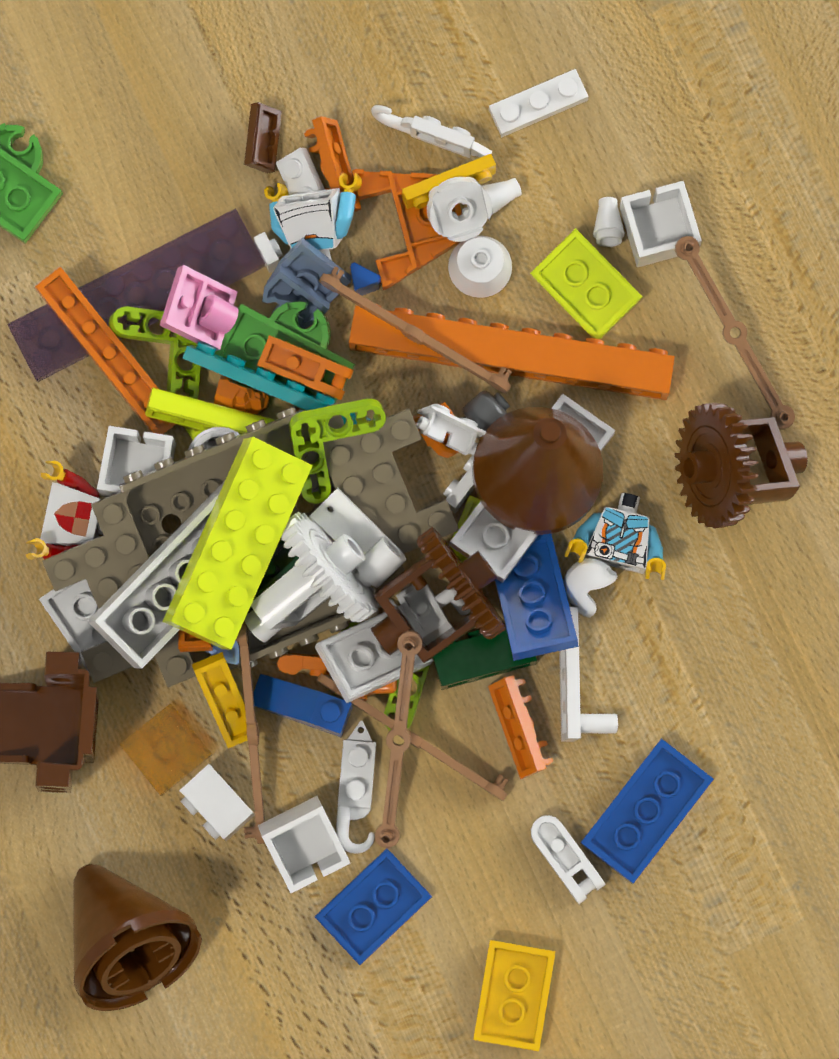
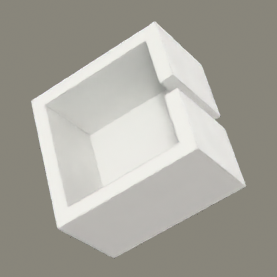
[619,181,702,267]
[97,426,176,497]
[258,796,350,893]

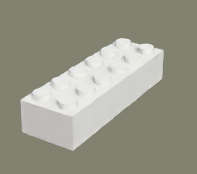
[88,481,225,669]

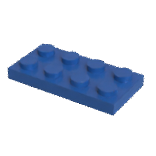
[495,534,579,661]
[580,738,714,884]

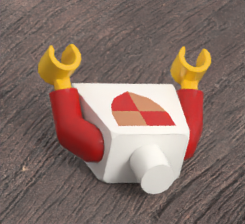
[26,460,103,560]

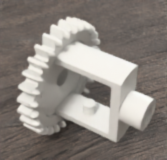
[244,512,379,642]

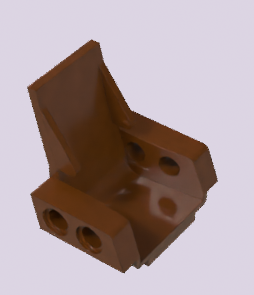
[0,651,99,793]

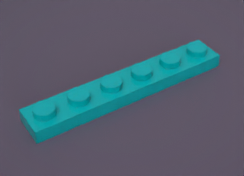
[182,342,371,425]

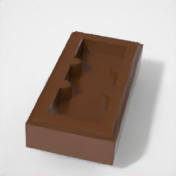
[244,102,282,174]

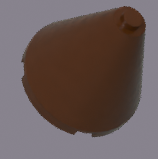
[472,407,603,535]
[73,864,202,1011]

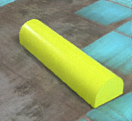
[145,387,275,435]

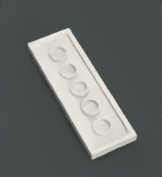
[449,394,616,583]

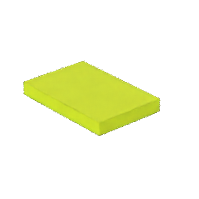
[530,228,643,340]

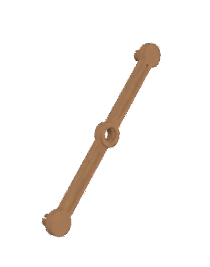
[675,236,795,429]
[319,267,512,393]
[235,622,265,844]
[375,630,423,848]
[316,673,509,801]

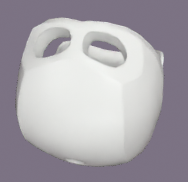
[563,558,618,618]

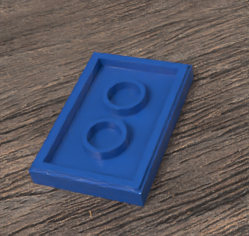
[314,848,432,965]

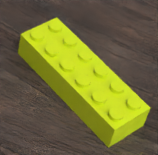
[162,437,313,650]

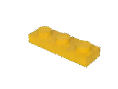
[402,154,496,209]
[191,652,248,749]

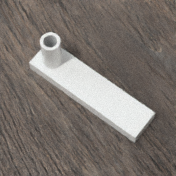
[559,607,618,742]

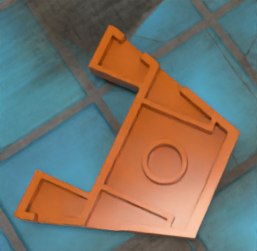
[352,169,462,290]

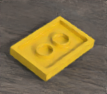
[473,940,556,1052]

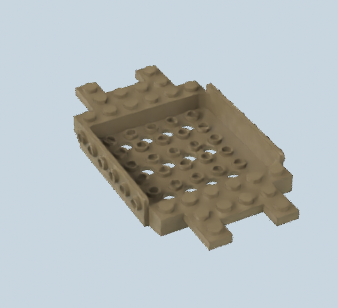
[42,403,459,687]

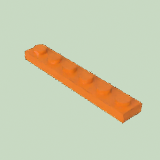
[35,267,176,435]

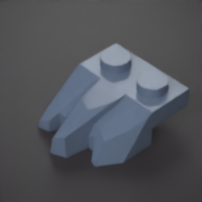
[262,238,351,329]

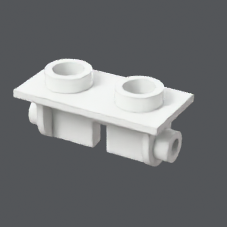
[416,404,486,455]

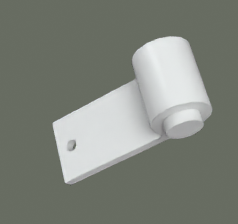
[310,488,406,588]

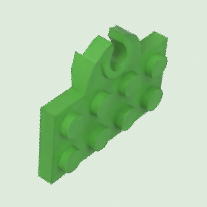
[0,123,63,244]
[215,301,356,411]

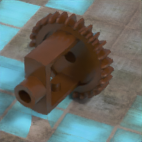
[675,403,808,529]
[371,527,506,663]

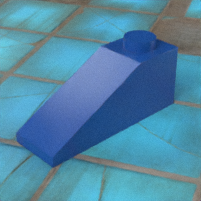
[253,674,353,738]

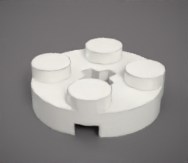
[427,177,492,242]

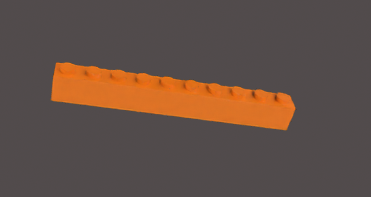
[349,304,675,400]

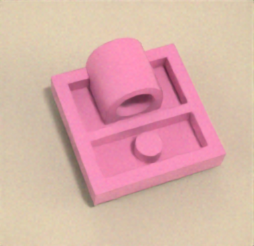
[160,265,239,351]

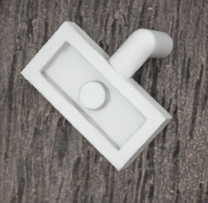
[396,584,470,645]

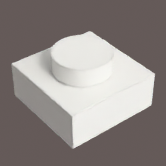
[253,232,283,273]

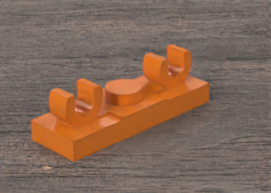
[304,116,361,212]
[488,675,554,779]

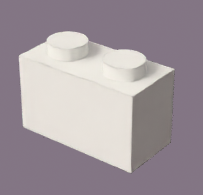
[179,764,255,841]

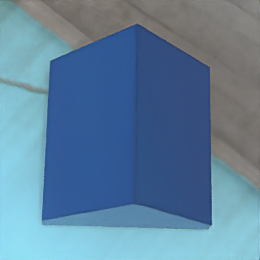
[350,262,381,296]

